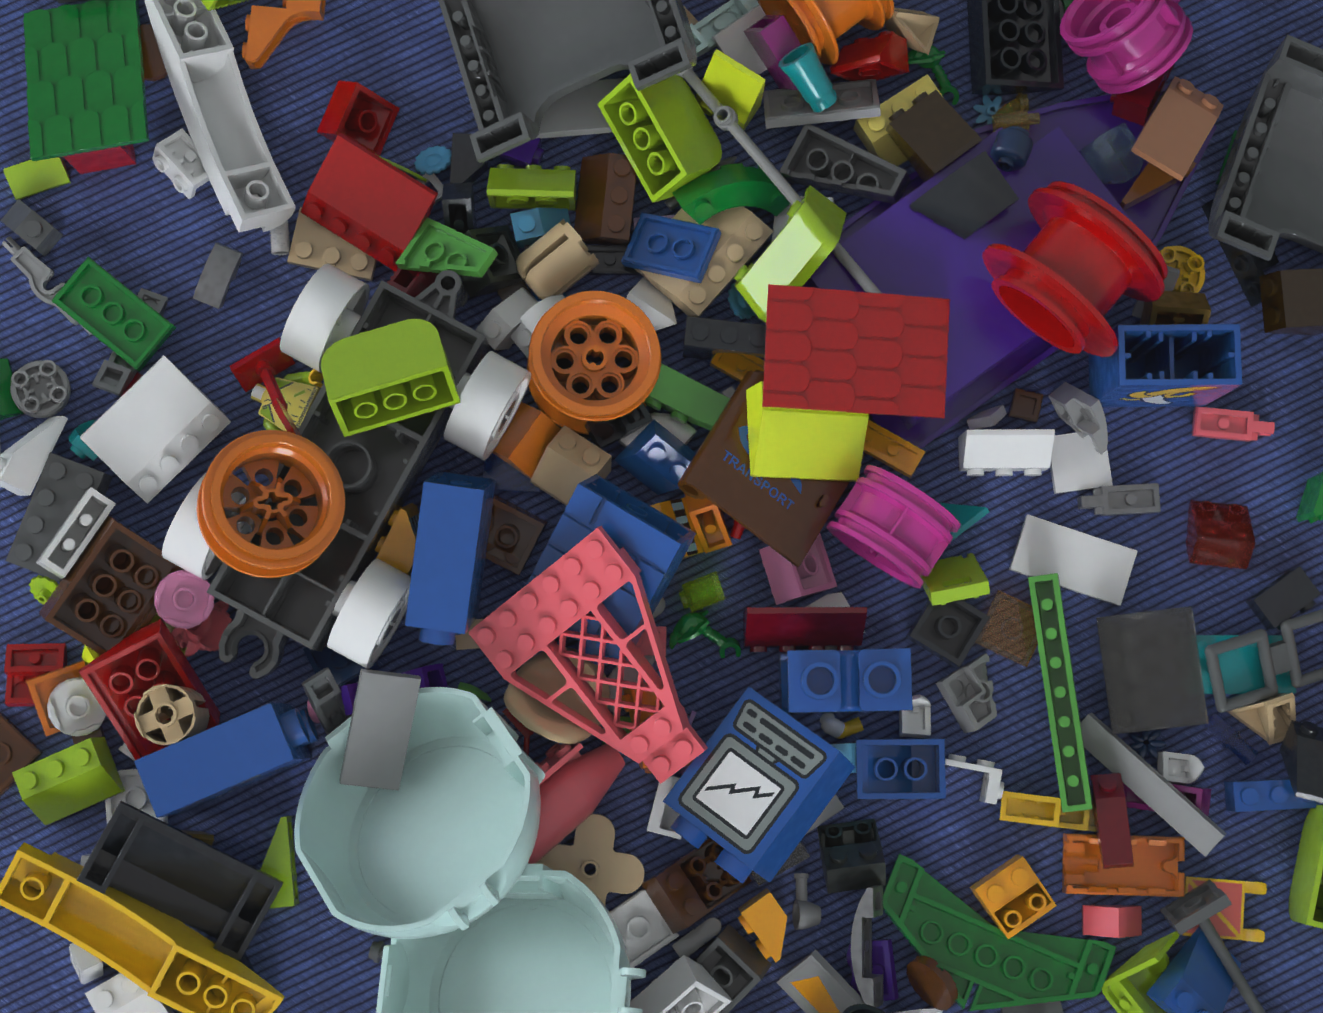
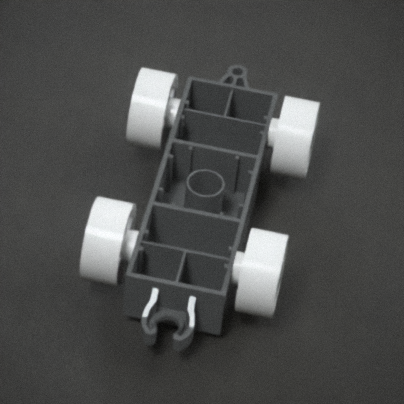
[162,264,531,679]

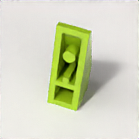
[260,816,299,909]

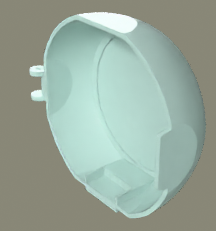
[294,687,545,939]
[376,863,646,1013]

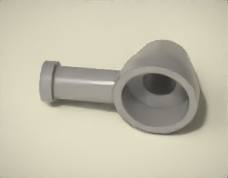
[792,873,821,930]

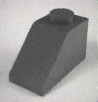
[0,199,63,256]

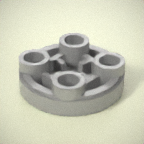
[10,360,71,418]

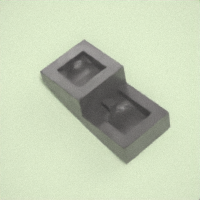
[193,242,243,309]

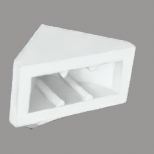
[626,277,677,331]

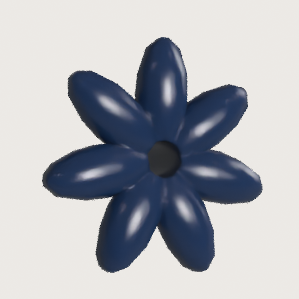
[1129,725,1166,759]

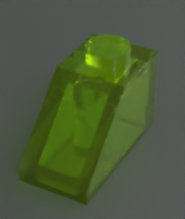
[678,571,726,613]

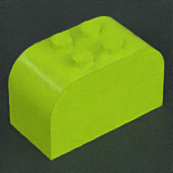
[597,73,722,203]
[321,319,461,437]
[1289,804,1323,929]

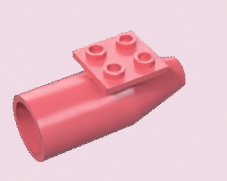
[528,743,625,864]

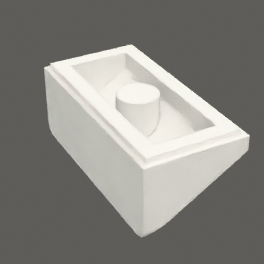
[69,943,104,985]

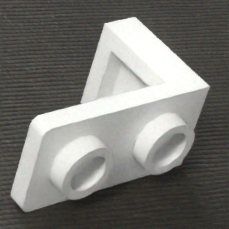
[945,754,1004,805]

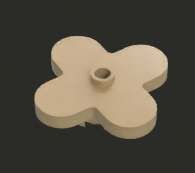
[536,814,644,906]

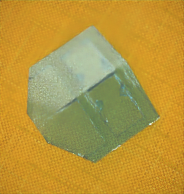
[1079,122,1144,185]

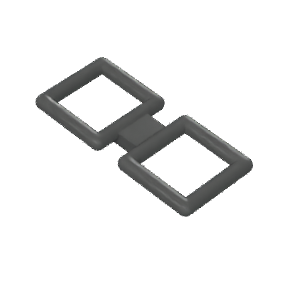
[1205,609,1323,713]

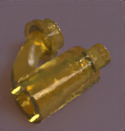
[992,92,1040,132]

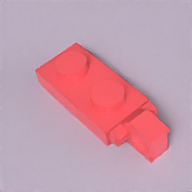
[1192,406,1275,442]

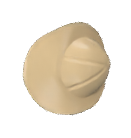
[504,647,610,744]

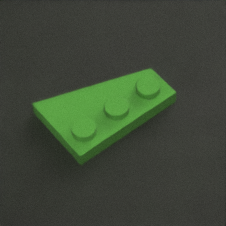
[395,217,498,278]

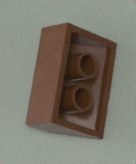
[574,153,637,245]

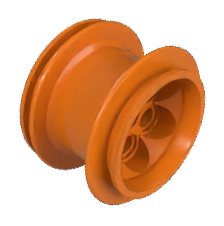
[757,0,894,65]
[527,291,661,435]

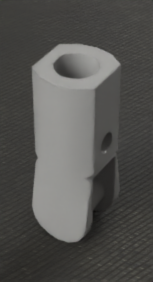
[672,917,722,958]

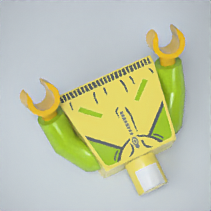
[251,369,323,431]

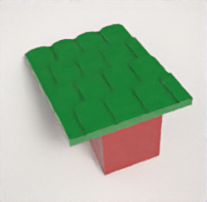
[23,0,149,174]

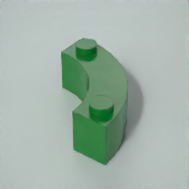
[673,163,790,225]

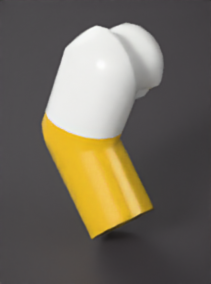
[820,713,864,739]

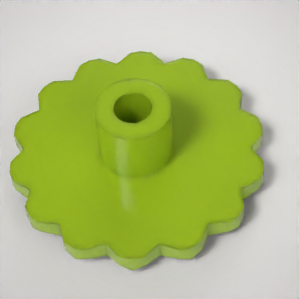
[29,575,59,605]

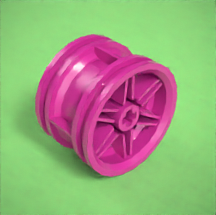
[1060,0,1193,94]
[827,465,961,588]

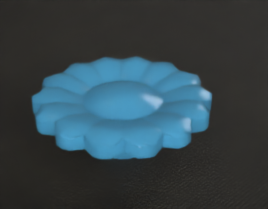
[414,145,452,175]
[728,283,756,319]

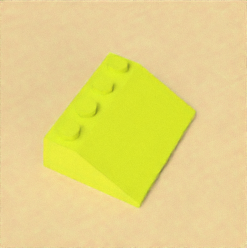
[746,381,869,482]

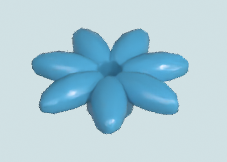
[973,95,1010,125]

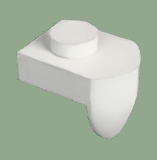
[899,694,931,739]
[1157,751,1205,785]

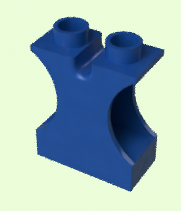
[778,648,913,713]

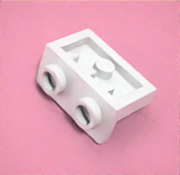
[152,129,210,199]

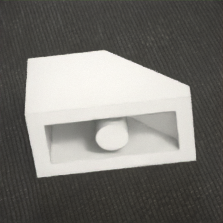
[475,287,538,350]

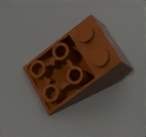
[642,838,752,934]

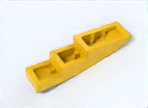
[999,791,1096,832]

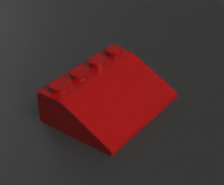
[301,133,438,272]
[79,618,220,760]

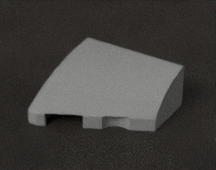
[1048,382,1108,454]
[936,653,997,733]

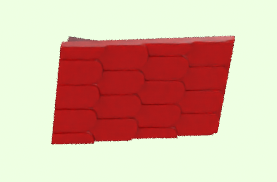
[762,284,950,419]

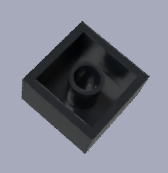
[906,599,990,668]

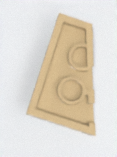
[287,207,377,282]

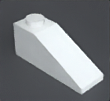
[0,416,68,496]

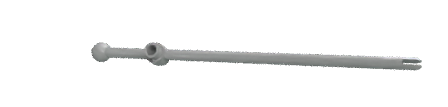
[677,67,882,293]

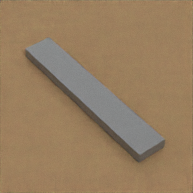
[1081,712,1226,857]

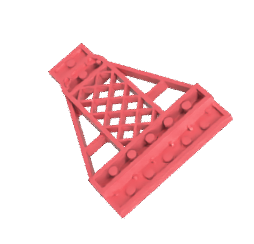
[468,526,708,784]

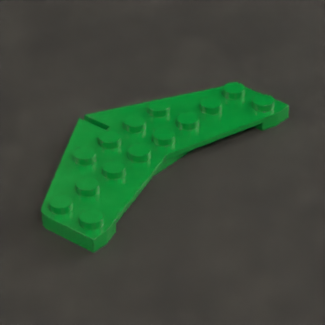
[883,854,1117,1011]

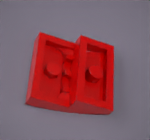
[4,643,67,707]

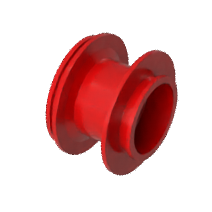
[982,181,1168,357]

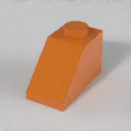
[684,493,732,554]

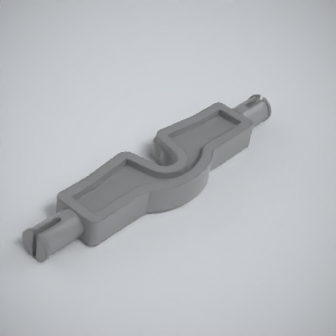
[2,236,93,335]

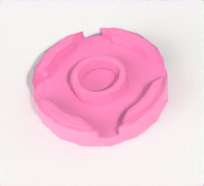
[154,570,214,629]

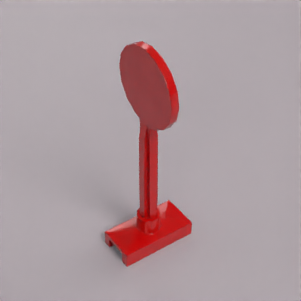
[229,337,301,436]

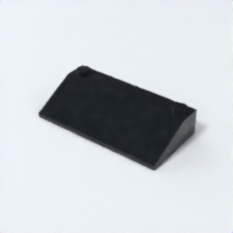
[77,801,283,961]

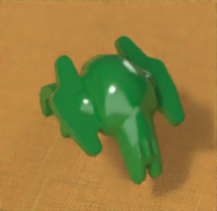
[908,45,959,105]
[669,609,741,658]

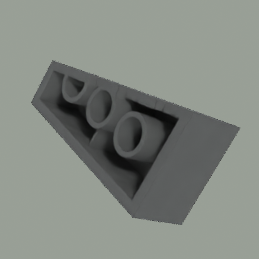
[779,124,911,204]

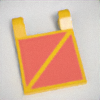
[1182,876,1267,942]

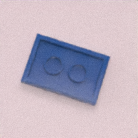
[621,212,722,284]

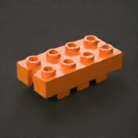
[1062,833,1185,897]

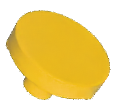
[1159,246,1205,293]

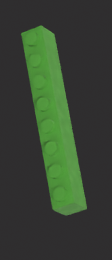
[1028,573,1093,813]

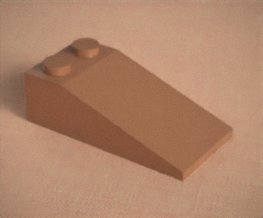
[1131,76,1224,181]

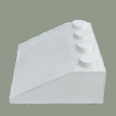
[80,355,231,504]

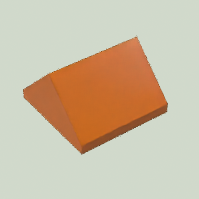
[492,402,561,479]

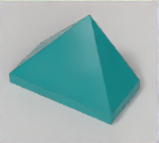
[940,503,989,541]

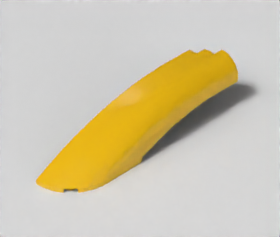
[0,842,285,1013]

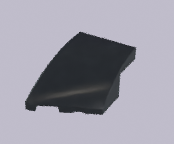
[909,151,1019,239]

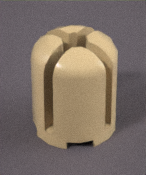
[516,219,600,300]
[134,684,210,746]

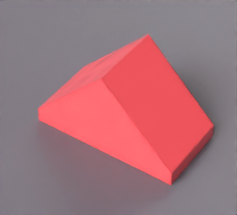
[1082,905,1142,938]

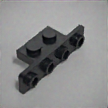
[1202,199,1280,307]

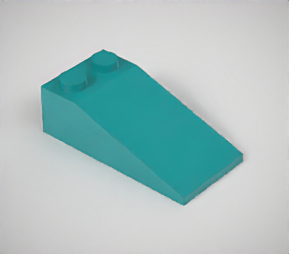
[1177,635,1296,695]

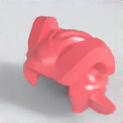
[171,600,232,657]

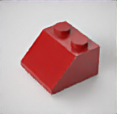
[830,31,909,81]
[317,81,400,156]

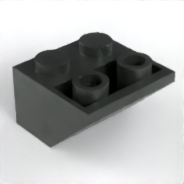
[817,818,886,894]

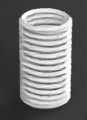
[270,221,290,255]

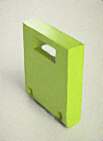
[921,553,990,606]

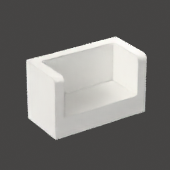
[647,775,681,840]

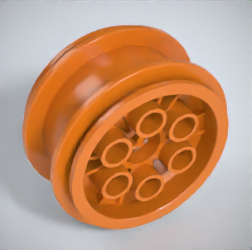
[197,430,345,578]

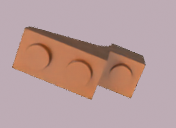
[242,0,326,69]

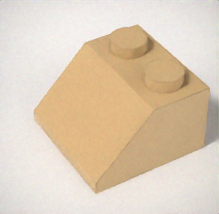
[530,425,612,506]

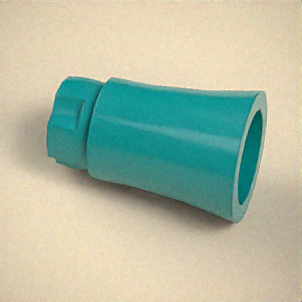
[778,43,837,112]

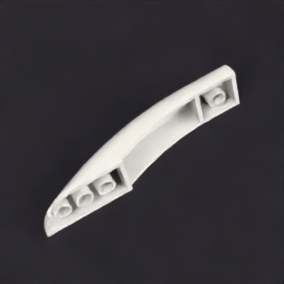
[144,0,296,233]

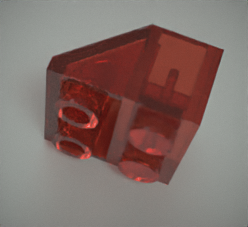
[1186,500,1256,569]

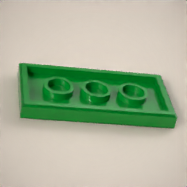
[51,257,177,372]

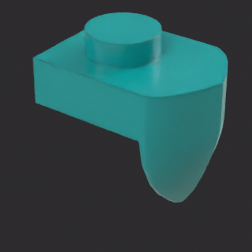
[67,420,98,461]

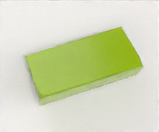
[3,157,71,200]

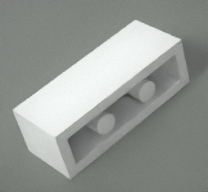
[36,487,116,579]

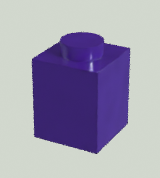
[499,138,544,169]

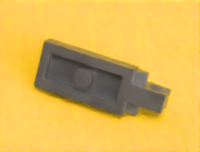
[1077,483,1161,516]

